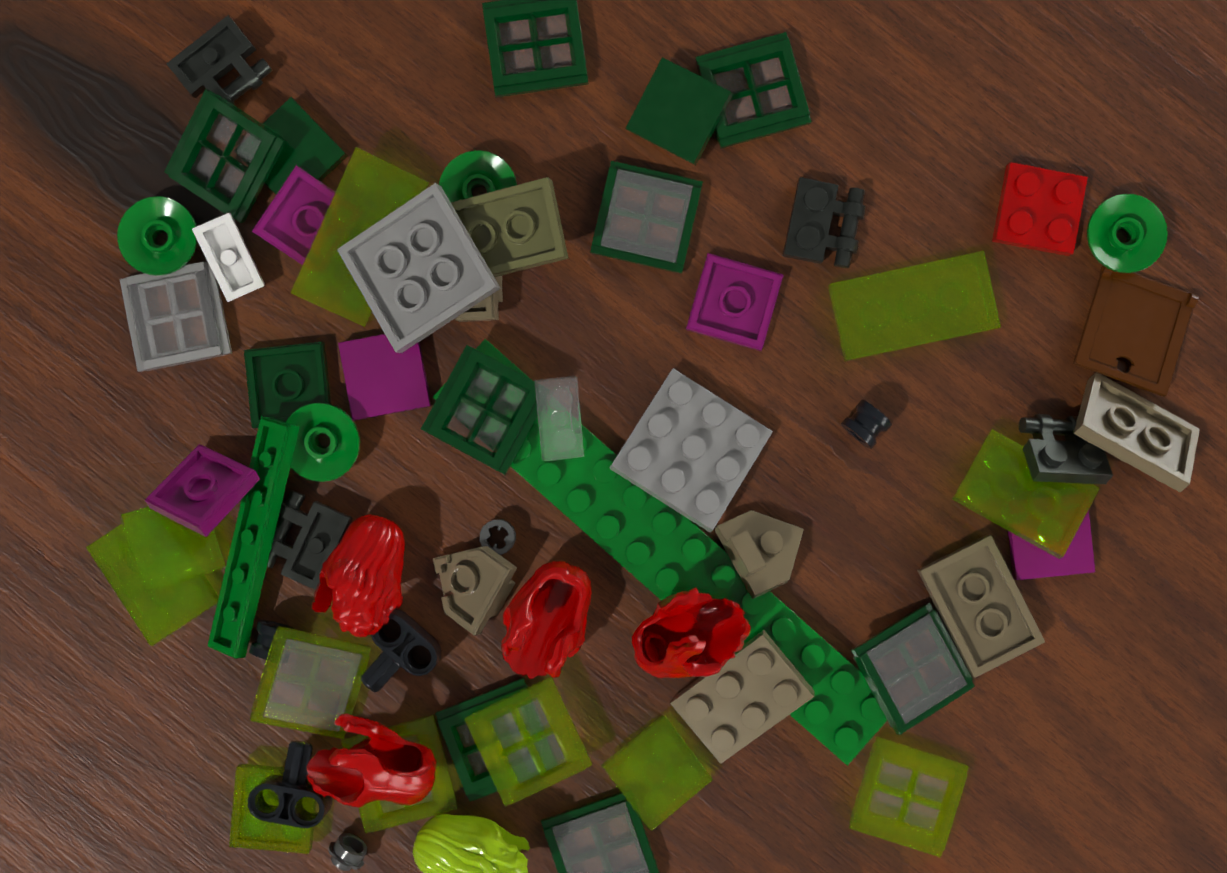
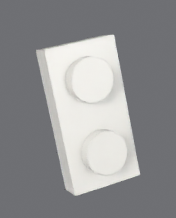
[192,213,265,302]

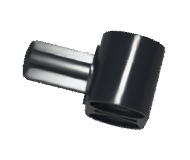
[361,609,442,692]
[248,741,332,828]

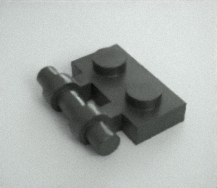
[166,15,273,105]
[782,177,866,268]
[1019,414,1113,484]
[267,490,353,590]

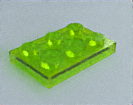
[952,429,1100,559]
[86,506,219,646]

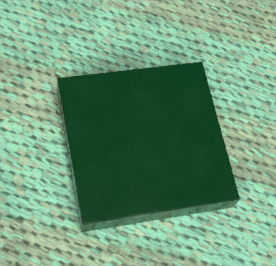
[625,57,733,166]
[234,97,347,195]
[244,342,331,429]

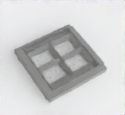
[119,261,232,372]

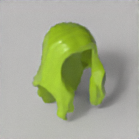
[413,814,530,873]

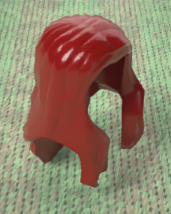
[312,514,405,638]
[501,561,592,679]
[632,588,751,678]
[306,713,437,808]

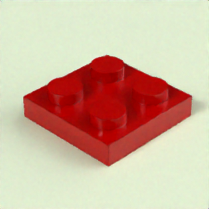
[992,162,1088,256]

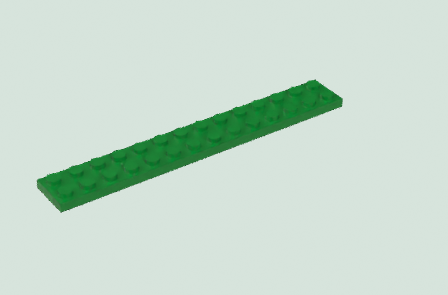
[433,339,900,766]

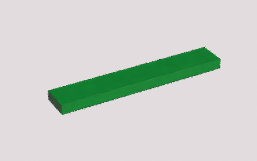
[207,416,300,659]

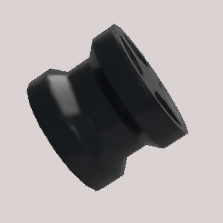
[841,400,892,449]
[249,620,297,663]

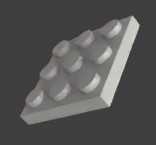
[337,183,501,353]
[609,368,773,532]

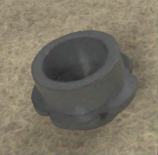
[328,833,367,871]

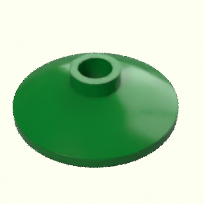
[439,150,517,202]
[1087,194,1168,273]
[117,196,197,276]
[286,403,360,482]

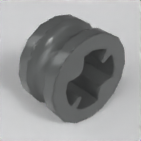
[479,519,516,555]

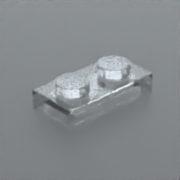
[535,376,584,461]

